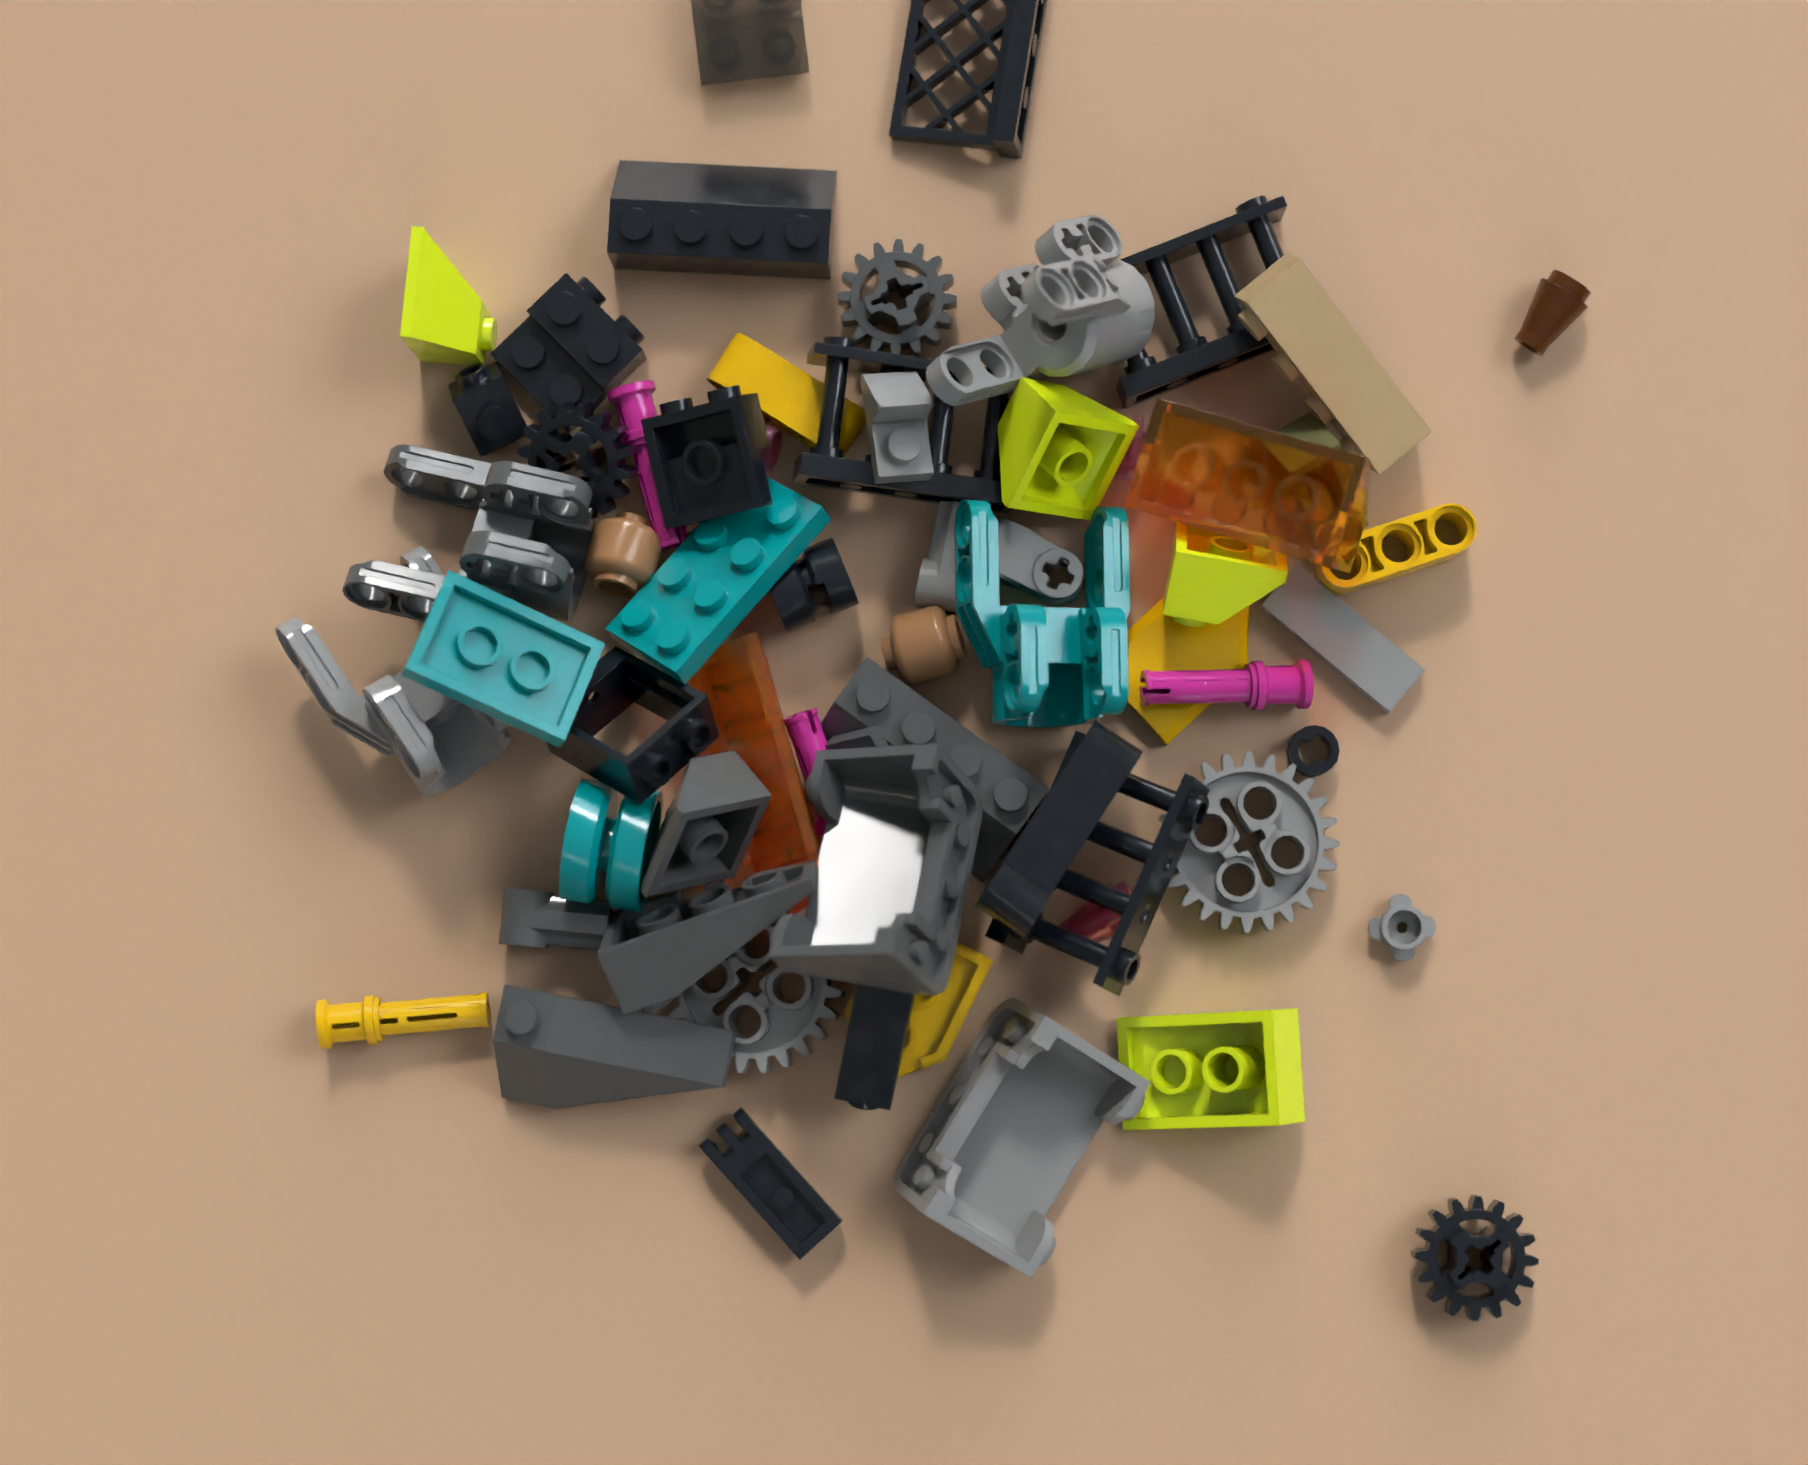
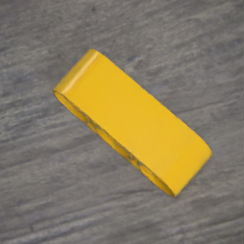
[706,332,866,458]
[1314,503,1477,595]

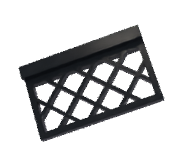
[889,0,1047,159]

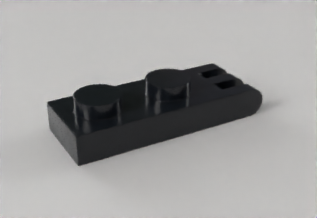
[699,1107,843,1260]

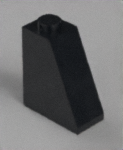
[834,984,915,1110]

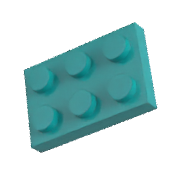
[401,570,605,747]

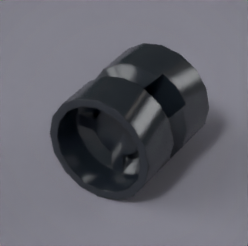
[770,537,859,633]

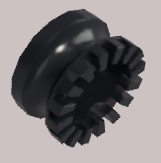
[1286,725,1340,777]

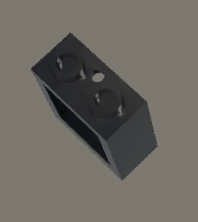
[546,646,720,805]

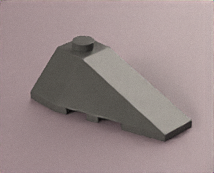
[597,859,819,1015]
[493,984,737,1109]

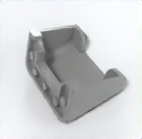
[894,998,1151,1278]

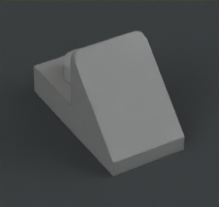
[860,371,934,484]

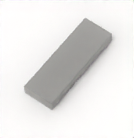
[1260,564,1425,714]

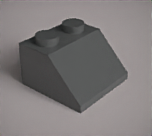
[639,750,772,897]

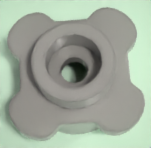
[1368,894,1436,961]

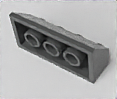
[821,657,1050,883]

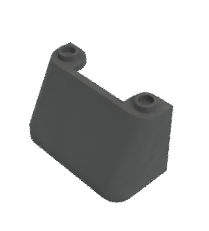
[769,743,982,995]

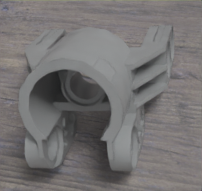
[926,215,1155,406]
[275,546,512,798]

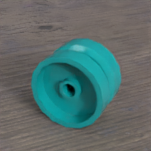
[559,778,663,912]

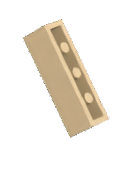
[1234,253,1432,474]

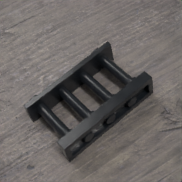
[1116,196,1287,409]
[792,336,1015,514]
[985,731,1210,996]

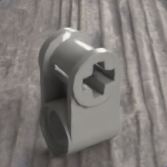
[998,517,1084,606]

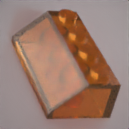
[1124,398,1370,573]
[691,632,820,873]

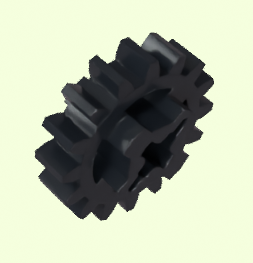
[516,400,638,519]
[1411,1194,1539,1321]

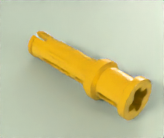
[316,992,491,1049]

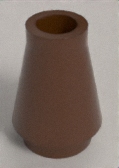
[1515,270,1591,356]

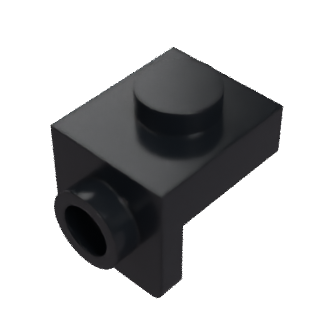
[448,362,528,456]

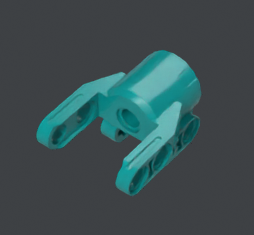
[954,500,1131,728]

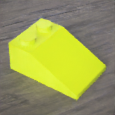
[1116,1008,1305,1130]

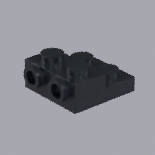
[490,273,647,434]
[641,385,773,529]

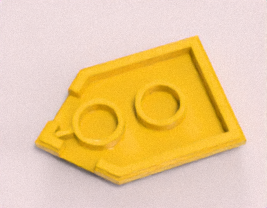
[1127,598,1249,745]
[844,942,993,1077]

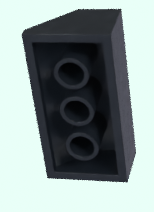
[607,160,837,280]

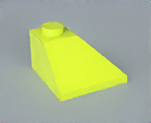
[400,226,497,365]
[998,377,1139,521]
[1163,517,1288,627]

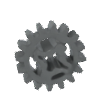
[837,239,957,358]

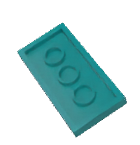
[605,477,831,685]

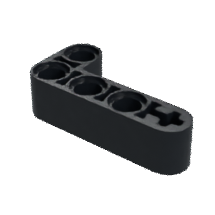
[974,720,1143,937]

